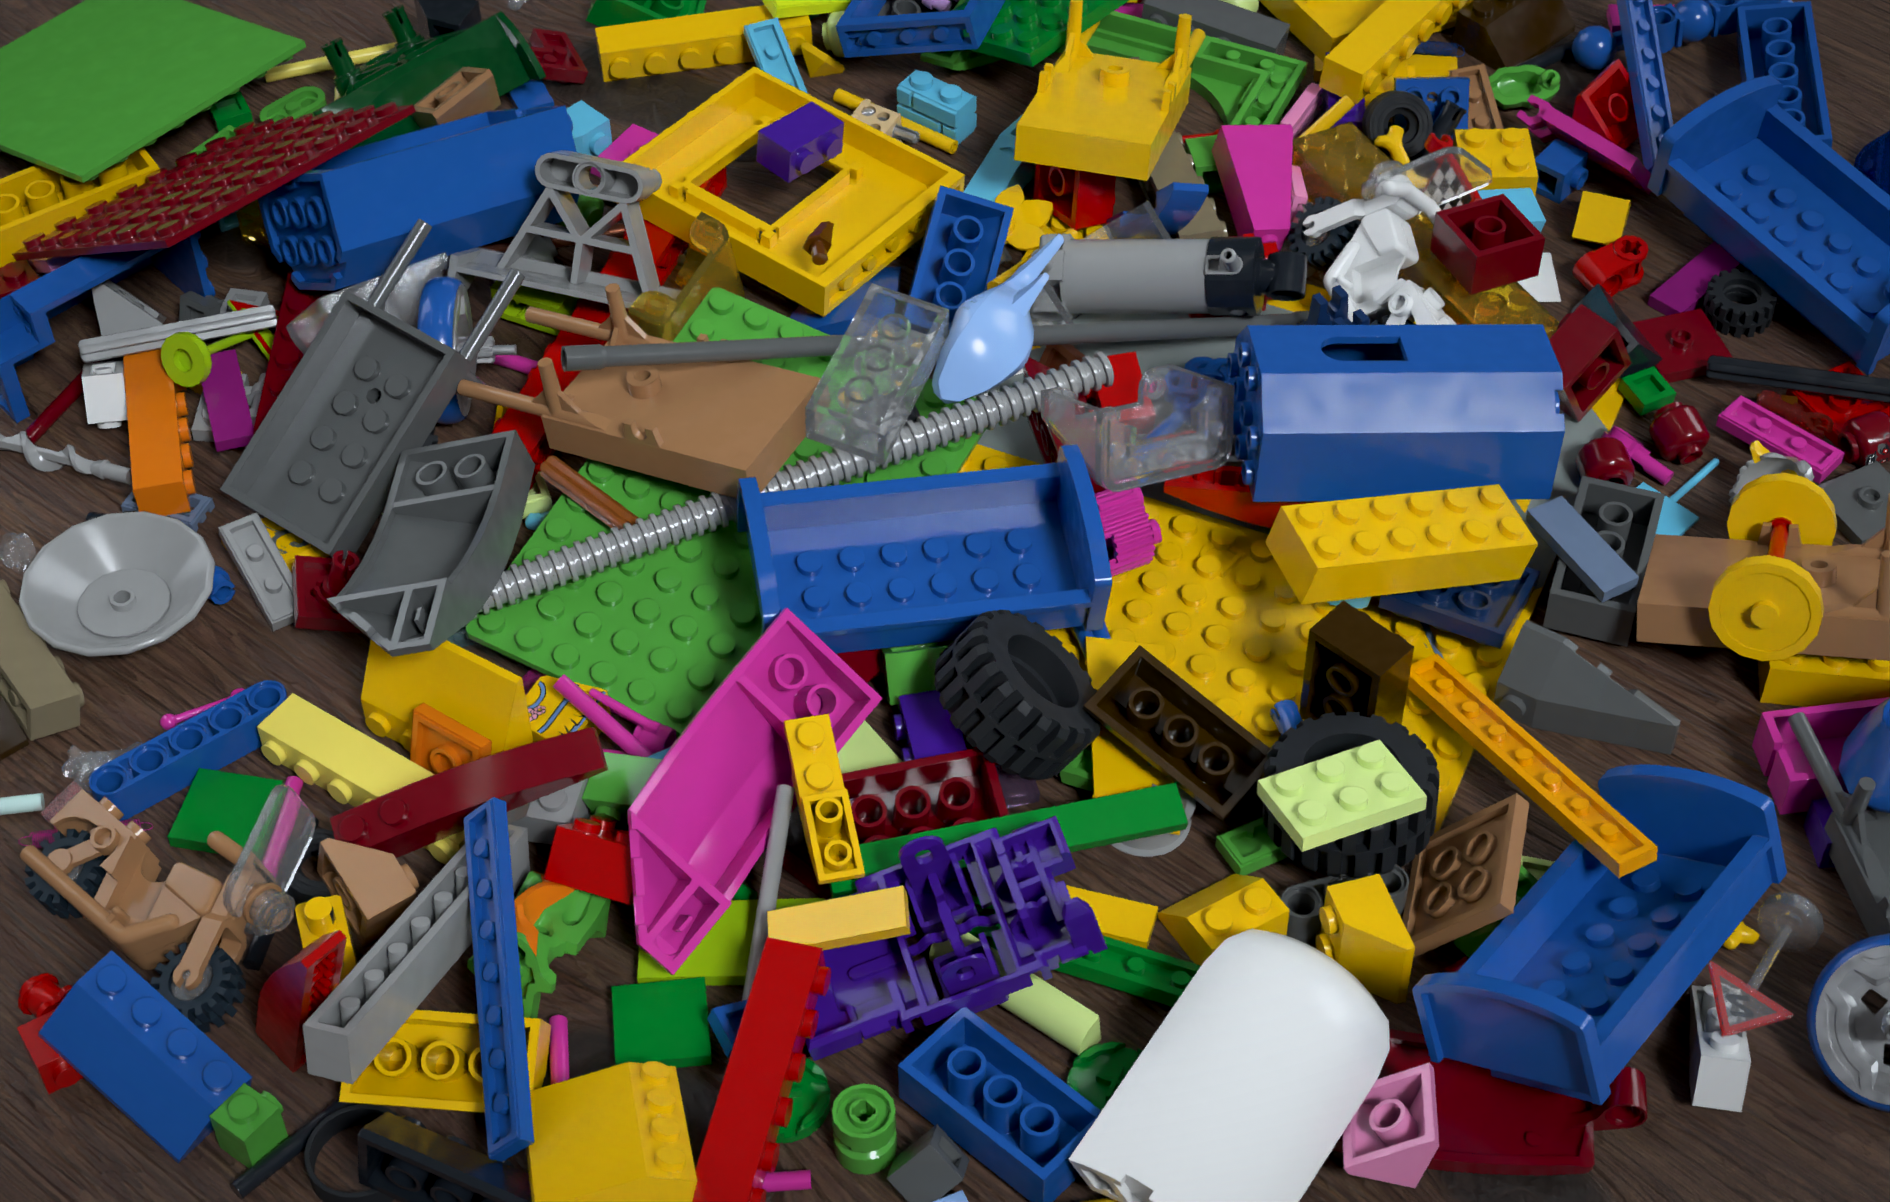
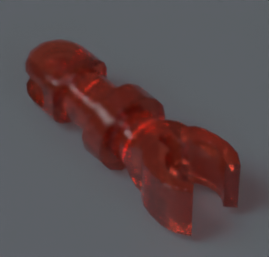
[1757,390,1834,440]

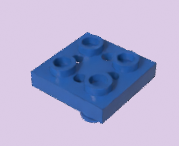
[1393,77,1470,140]

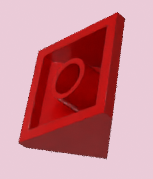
[1572,59,1639,150]

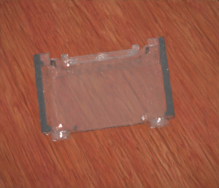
[1041,364,1234,492]

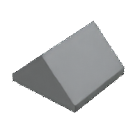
[91,279,167,336]

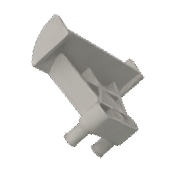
[447,150,698,342]

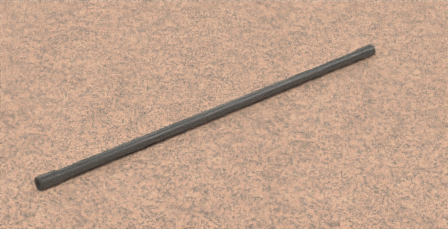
[561,311,1309,371]

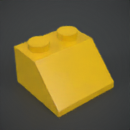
[1315,873,1415,1004]
[1158,874,1290,966]

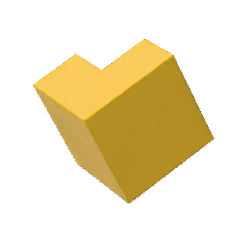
[1572,191,1631,246]

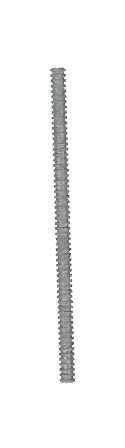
[474,351,1114,619]

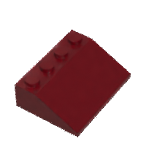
[842,748,1009,893]

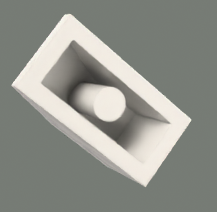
[82,360,128,429]

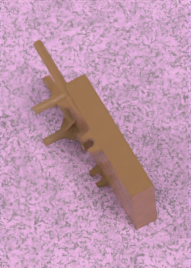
[457,283,827,499]

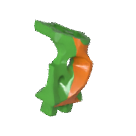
[467,871,611,1018]

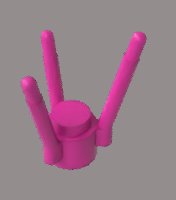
[589,688,676,755]

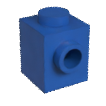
[1535,138,1589,204]

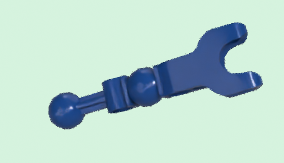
[1571,0,1793,71]

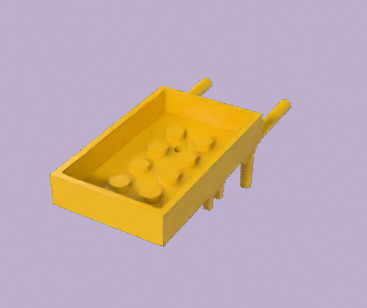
[1014,0,1206,181]

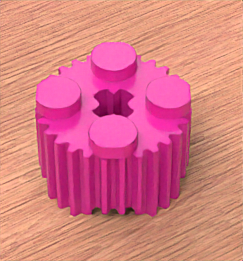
[1095,483,1162,577]

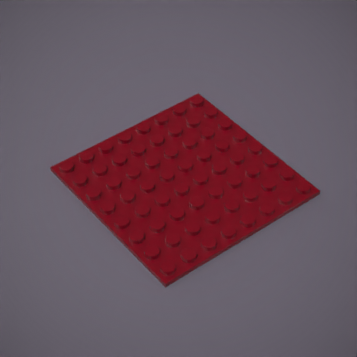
[12,102,416,261]

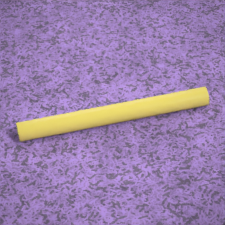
[265,42,397,83]

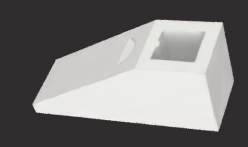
[1689,984,1751,1112]

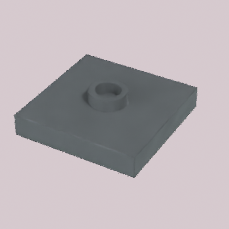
[1818,461,1890,544]

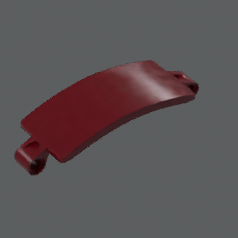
[1332,1029,1648,1175]

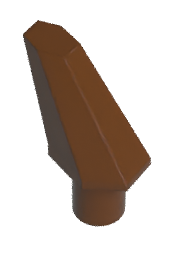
[803,221,834,265]

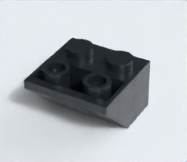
[414,0,482,39]

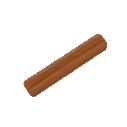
[540,456,639,530]

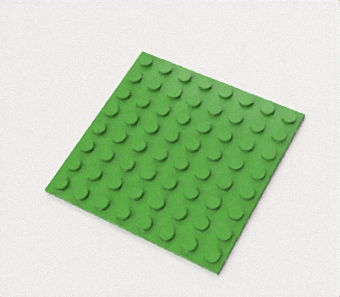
[0,0,306,183]

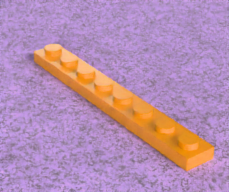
[1408,653,1658,878]

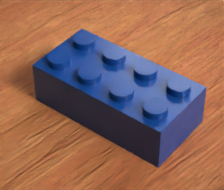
[898,1007,1101,1202]

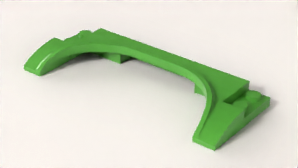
[920,0,1307,125]

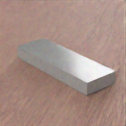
[218,512,295,631]

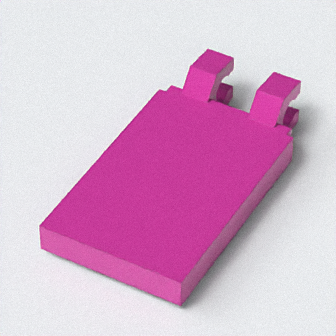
[1516,94,1651,195]

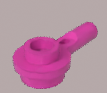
[1601,425,1674,486]

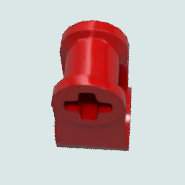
[1572,235,1649,297]

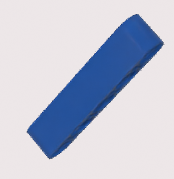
[89,680,288,821]

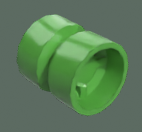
[832,1083,897,1175]

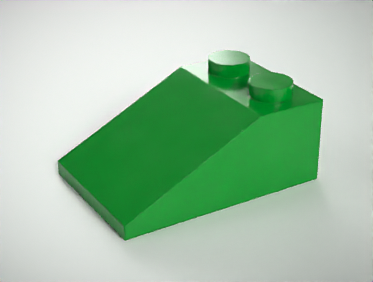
[585,0,707,27]

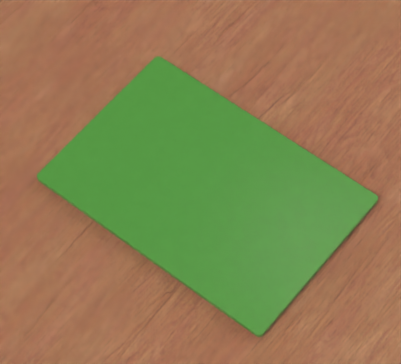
[466,287,987,737]

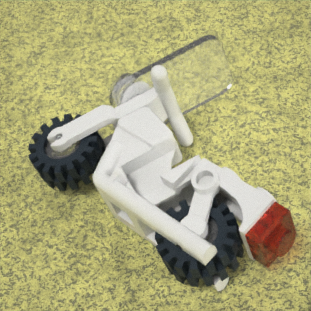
[1288,146,1492,325]

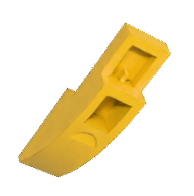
[784,714,865,885]

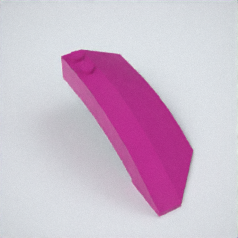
[627,608,882,975]

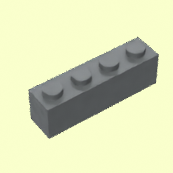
[1141,0,1290,56]

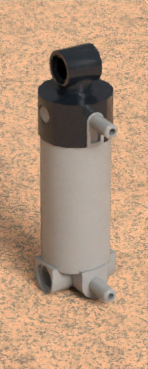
[1032,234,1307,319]

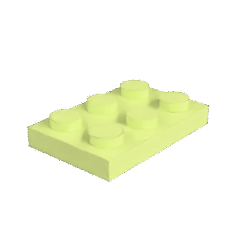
[1257,739,1427,852]

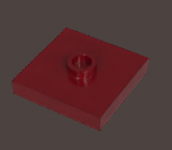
[1632,308,1733,383]

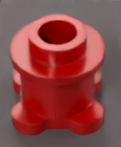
[18,973,73,1018]

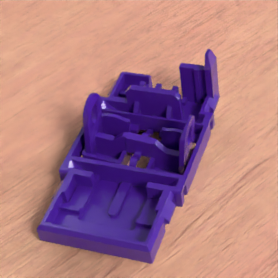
[805,816,1108,1061]

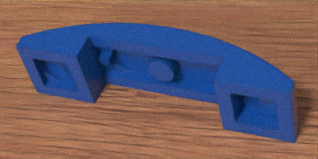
[1107,182,1209,238]

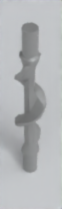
[0,431,132,485]

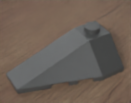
[1493,620,1681,755]

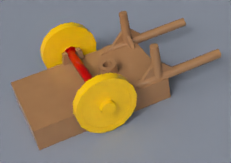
[1636,473,1890,661]

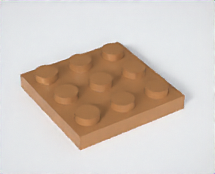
[1402,793,1530,958]

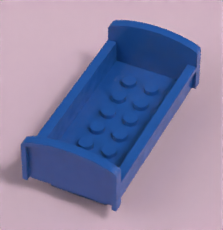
[1647,75,1890,376]
[736,444,1112,654]
[1412,764,1787,1106]

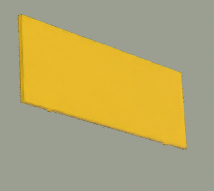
[1085,636,1180,835]

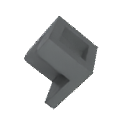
[887,1124,970,1202]

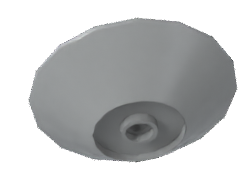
[19,511,215,657]

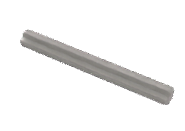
[78,304,277,363]

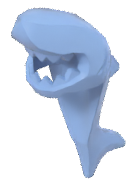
[932,234,1064,404]

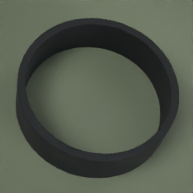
[304,1104,400,1202]

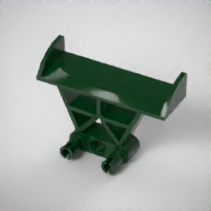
[313,5,546,149]

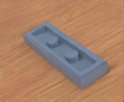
[1525,496,1639,602]

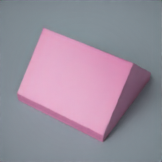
[1342,1062,1439,1188]

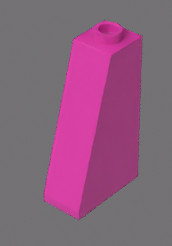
[1211,124,1293,252]

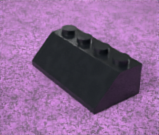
[358,1112,532,1202]

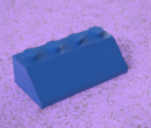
[898,185,1014,332]
[38,950,252,1164]

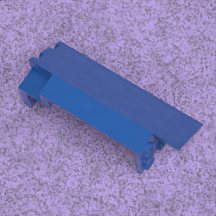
[0,231,216,423]

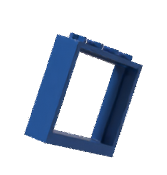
[836,0,1006,58]

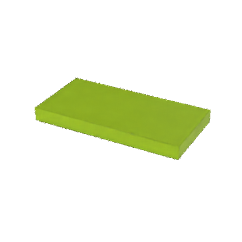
[637,898,825,986]

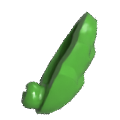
[1489,65,1561,109]

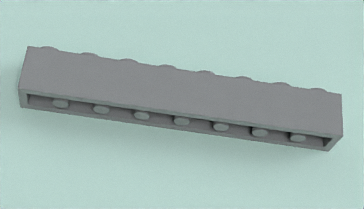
[303,824,530,1084]

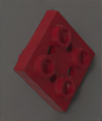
[292,550,363,633]

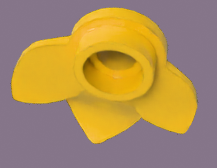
[995,184,1053,251]

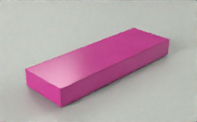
[1716,395,1845,484]

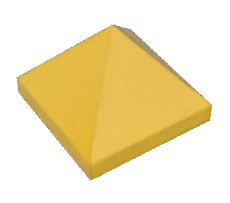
[801,42,845,78]

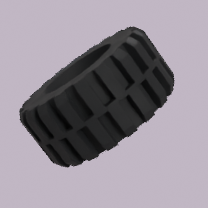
[934,610,1102,780]
[1262,712,1439,879]

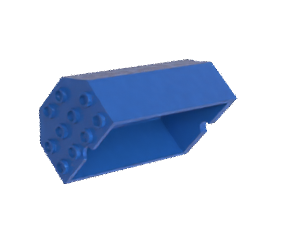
[258,105,580,291]
[1222,324,1565,502]

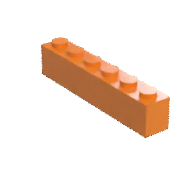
[123,349,196,516]

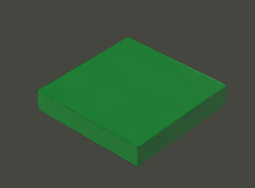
[168,768,284,860]
[611,977,712,1068]

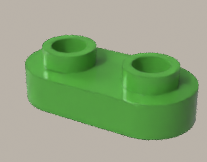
[259,86,327,122]

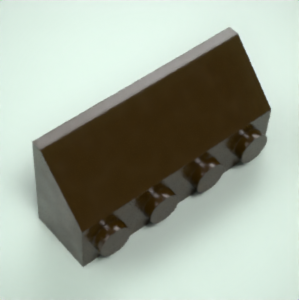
[1083,645,1270,821]

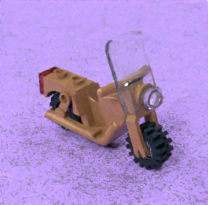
[20,781,316,1033]

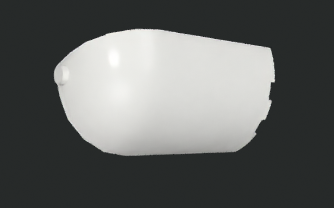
[1068,929,1390,1202]

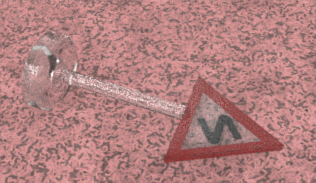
[1708,892,1824,1038]

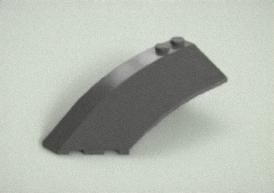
[326,430,535,657]

